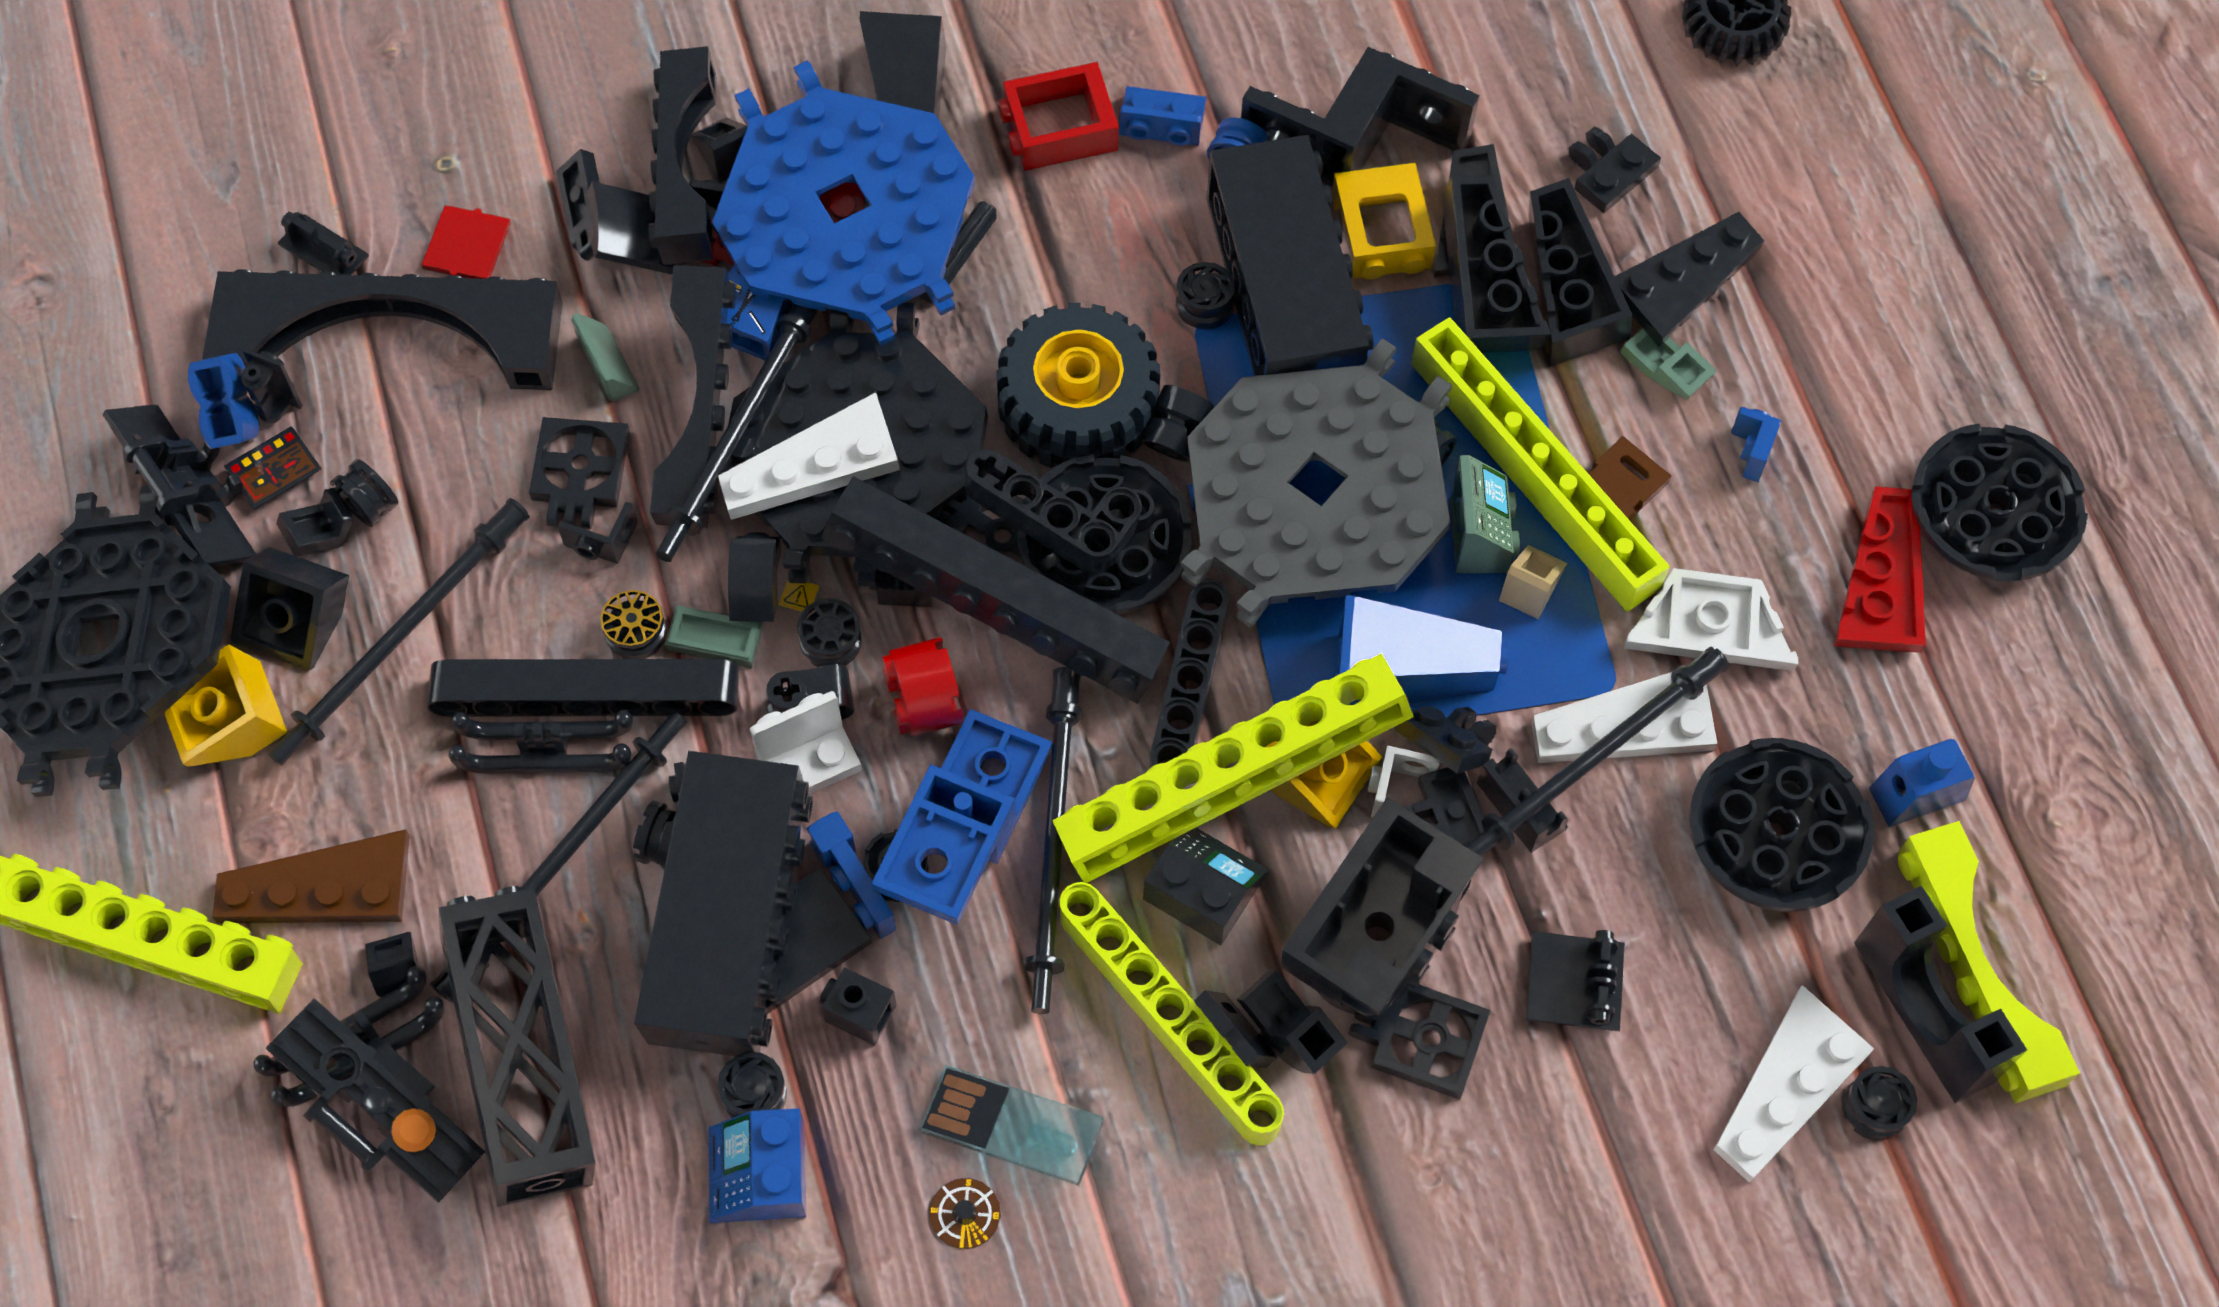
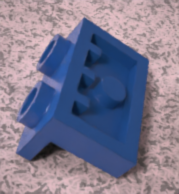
[1119,86,1206,146]

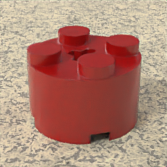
[882,637,964,737]

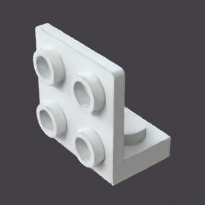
[750,691,862,795]

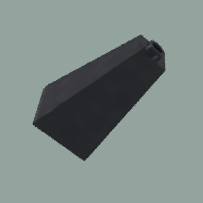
[859,11,946,119]

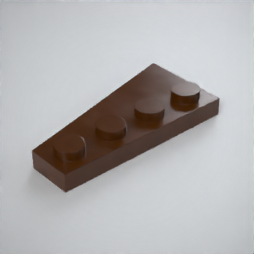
[212,829,410,923]

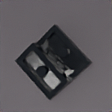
[586,181,676,275]

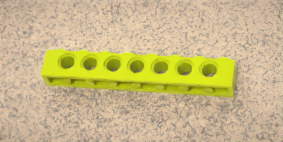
[1052,653,1414,883]
[0,854,303,1014]

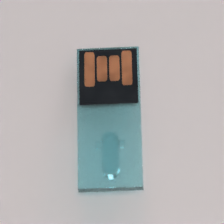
[919,1065,1105,1186]

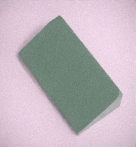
[571,313,639,402]

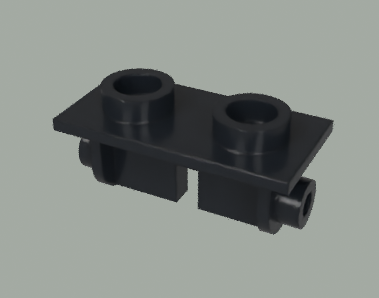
[277,212,369,275]
[241,348,303,423]

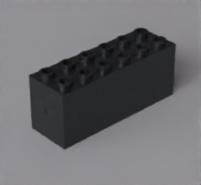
[1206,135,1374,376]
[634,750,813,1056]

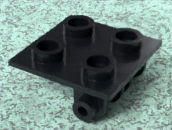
[1526,930,1625,1032]

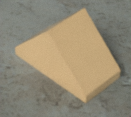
[1499,545,1568,620]

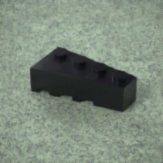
[1529,178,1633,366]

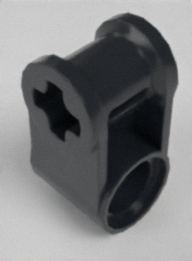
[766,664,855,720]

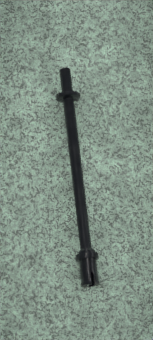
[656,304,818,562]
[268,498,530,766]
[1465,646,1729,857]
[1023,667,1082,1014]
[429,711,687,1003]

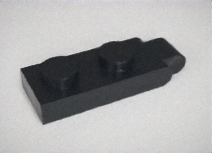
[556,149,600,261]

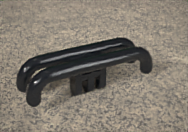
[448,710,633,773]
[253,966,444,1108]

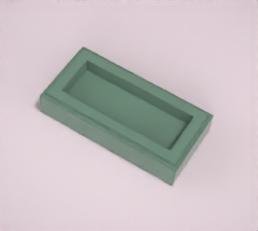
[665,605,764,668]

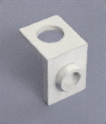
[1367,745,1440,817]

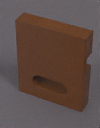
[1586,436,1672,520]

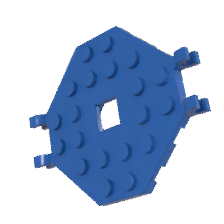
[712,60,975,346]

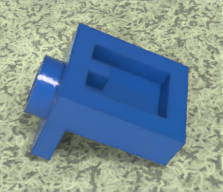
[1731,407,1782,482]

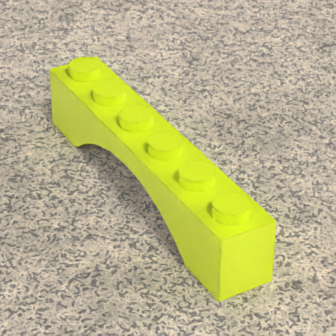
[1898,821,2080,1103]

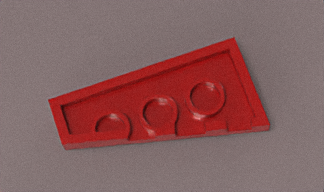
[1833,486,1926,653]

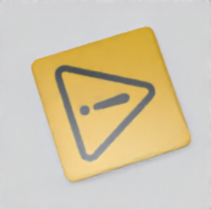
[779,580,819,612]

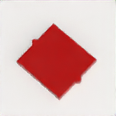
[421,205,511,279]

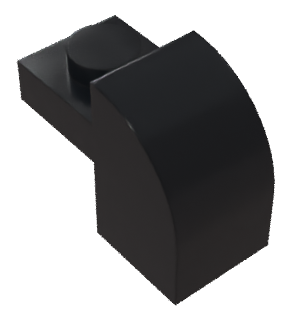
[728,532,781,622]
[1236,969,1348,1074]

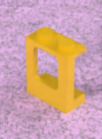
[1332,163,1436,279]

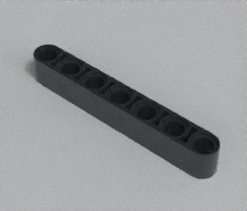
[427,659,739,717]

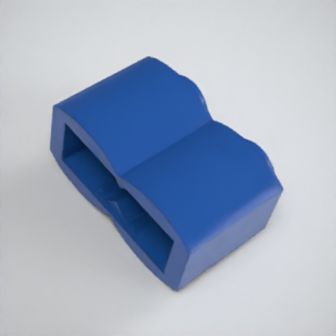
[188,353,259,448]

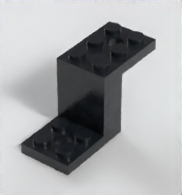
[1241,47,1480,187]

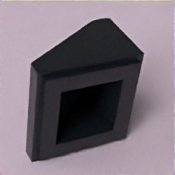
[365,931,419,997]

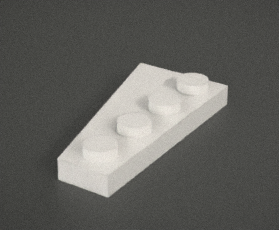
[718,393,900,520]
[1531,672,1717,763]
[1713,985,1874,1183]

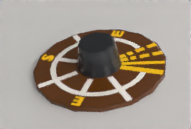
[929,1178,1001,1249]

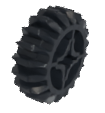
[1681,0,1792,67]

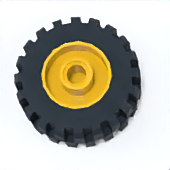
[996,303,1161,468]

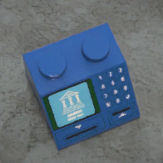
[708,1108,807,1223]

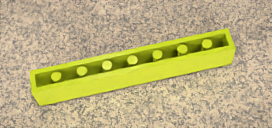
[1411,317,1670,612]

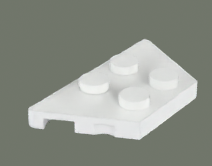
[1624,568,1798,671]

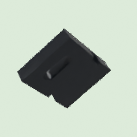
[1194,990,1278,1068]

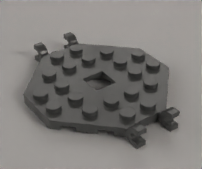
[1181,338,1452,628]

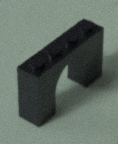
[1854,886,2027,1103]

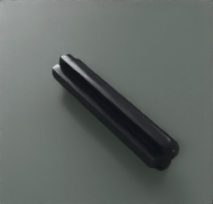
[918,201,997,304]

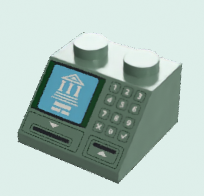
[1450,455,1520,574]

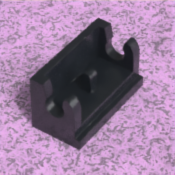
[1477,748,1568,853]

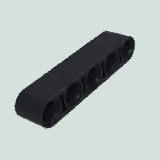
[1149,579,1229,769]

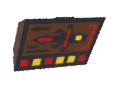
[224,426,322,509]

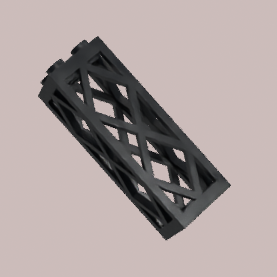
[438,886,596,1207]

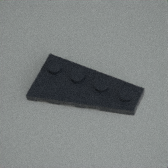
[1615,212,1765,347]

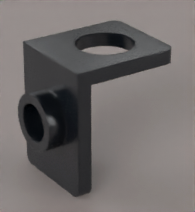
[558,502,638,564]

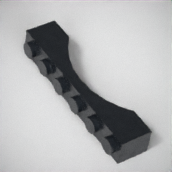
[648,46,716,265]
[650,265,736,528]

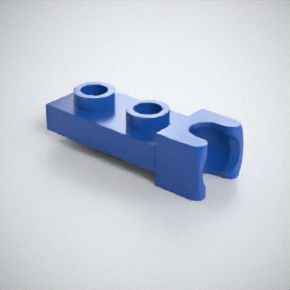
[806,811,896,939]

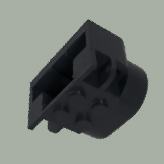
[1281,797,1484,1016]

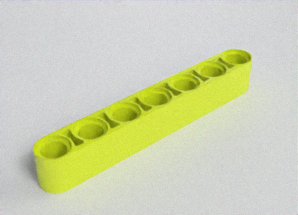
[1060,882,1284,1146]

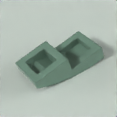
[1620,328,1717,399]

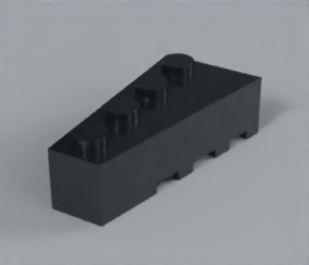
[1442,175,1551,353]

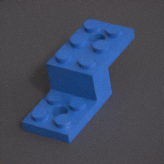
[871,709,1052,925]

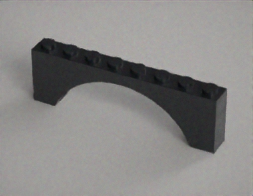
[202,269,563,390]

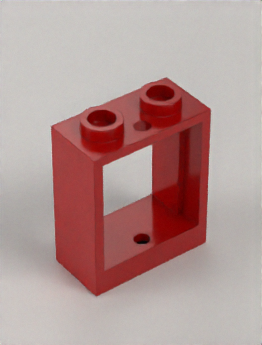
[998,62,1119,171]

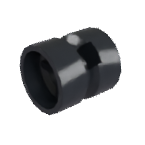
[1140,384,1215,463]

